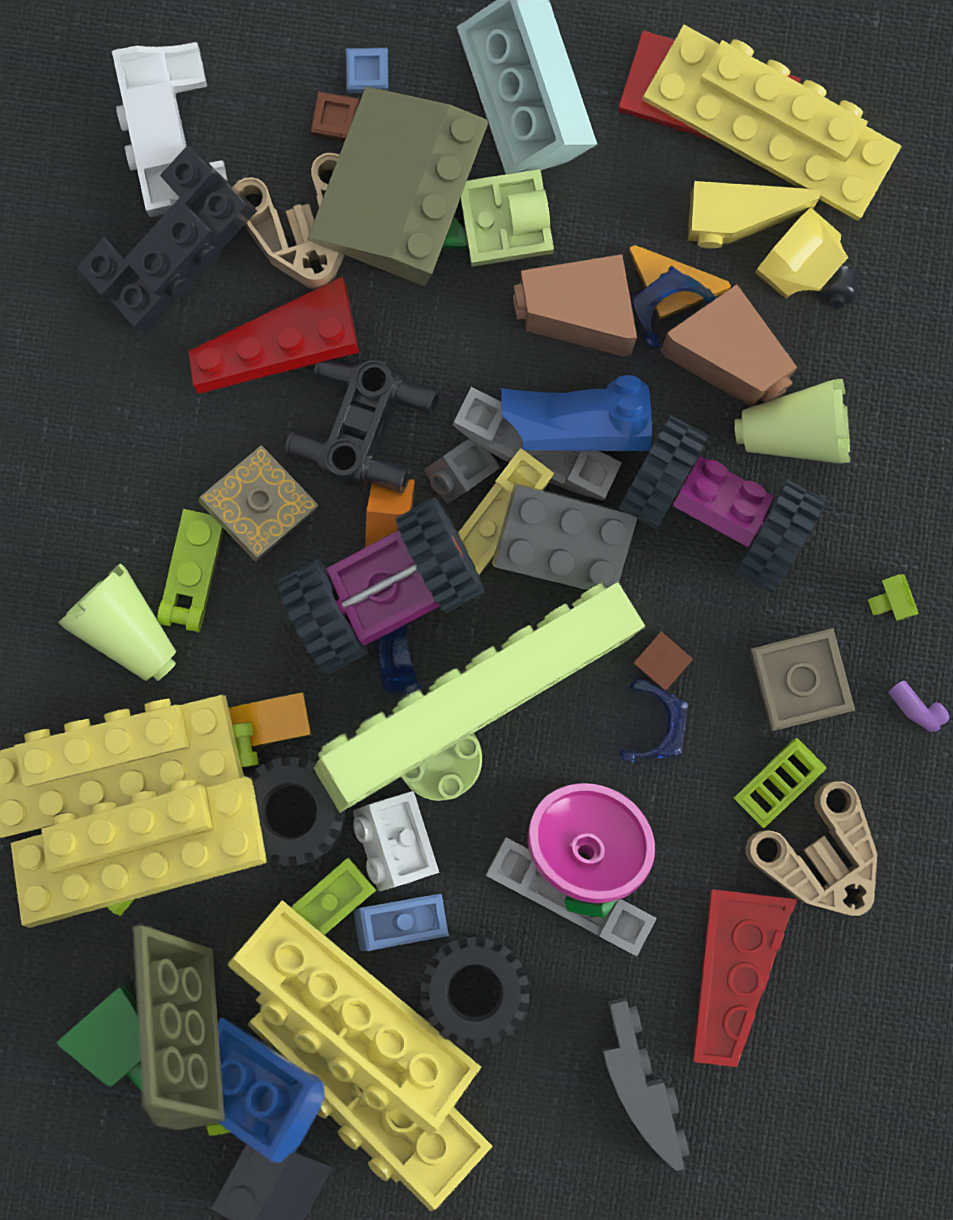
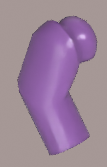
[889,681,950,732]

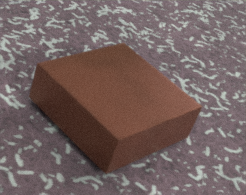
[311,92,360,141]
[633,631,693,692]

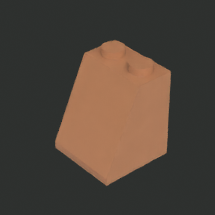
[513,254,637,356]
[661,285,797,407]

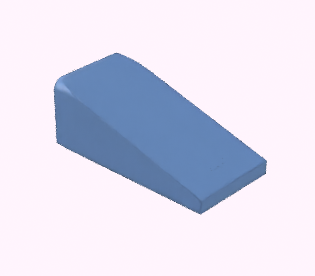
[353,894,449,951]

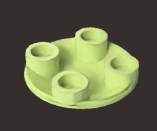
[401,733,482,801]

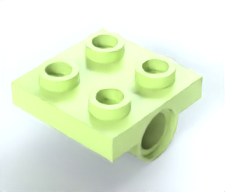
[460,169,554,267]

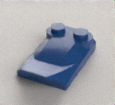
[501,375,652,451]
[218,1017,325,1162]

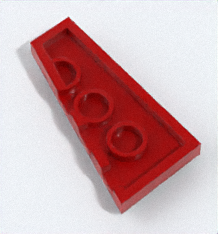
[188,277,359,394]
[692,889,797,1067]

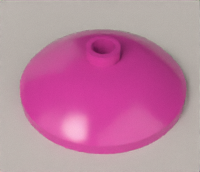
[528,783,655,903]

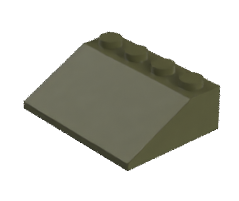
[307,86,489,286]
[134,925,225,1130]

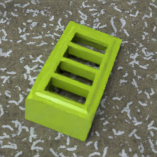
[733,738,827,828]

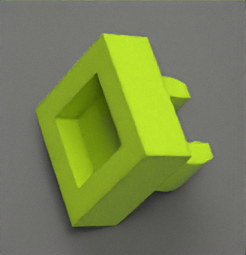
[868,574,919,621]

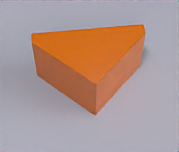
[365,480,415,548]

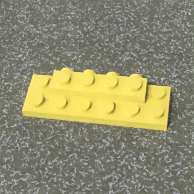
[642,25,901,221]
[0,695,244,838]
[11,776,267,928]
[228,901,481,1135]
[247,1011,493,1211]

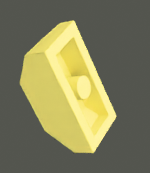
[755,207,848,299]

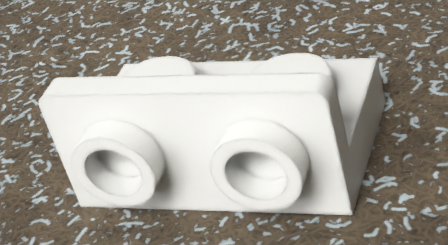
[353,791,439,892]

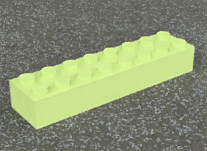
[313,582,645,812]

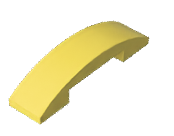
[458,448,555,575]

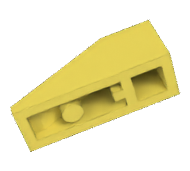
[688,181,820,248]

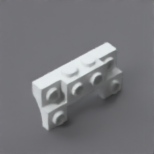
[112,42,228,217]

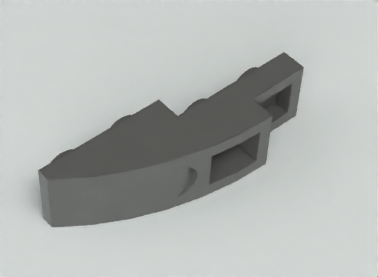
[601,998,690,1171]

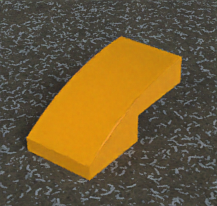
[229,693,312,747]

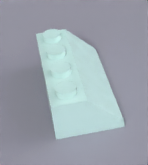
[457,0,597,174]

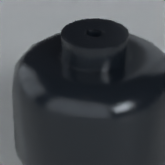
[816,264,859,308]

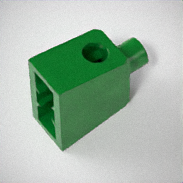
[57,984,143,1093]

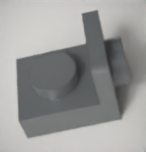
[424,438,500,503]

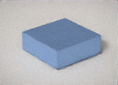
[346,48,389,93]

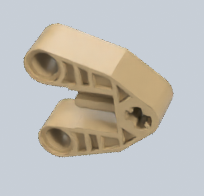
[234,152,344,290]
[745,782,877,916]

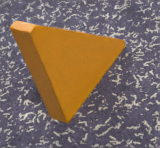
[629,245,731,320]

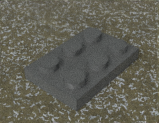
[492,483,637,590]

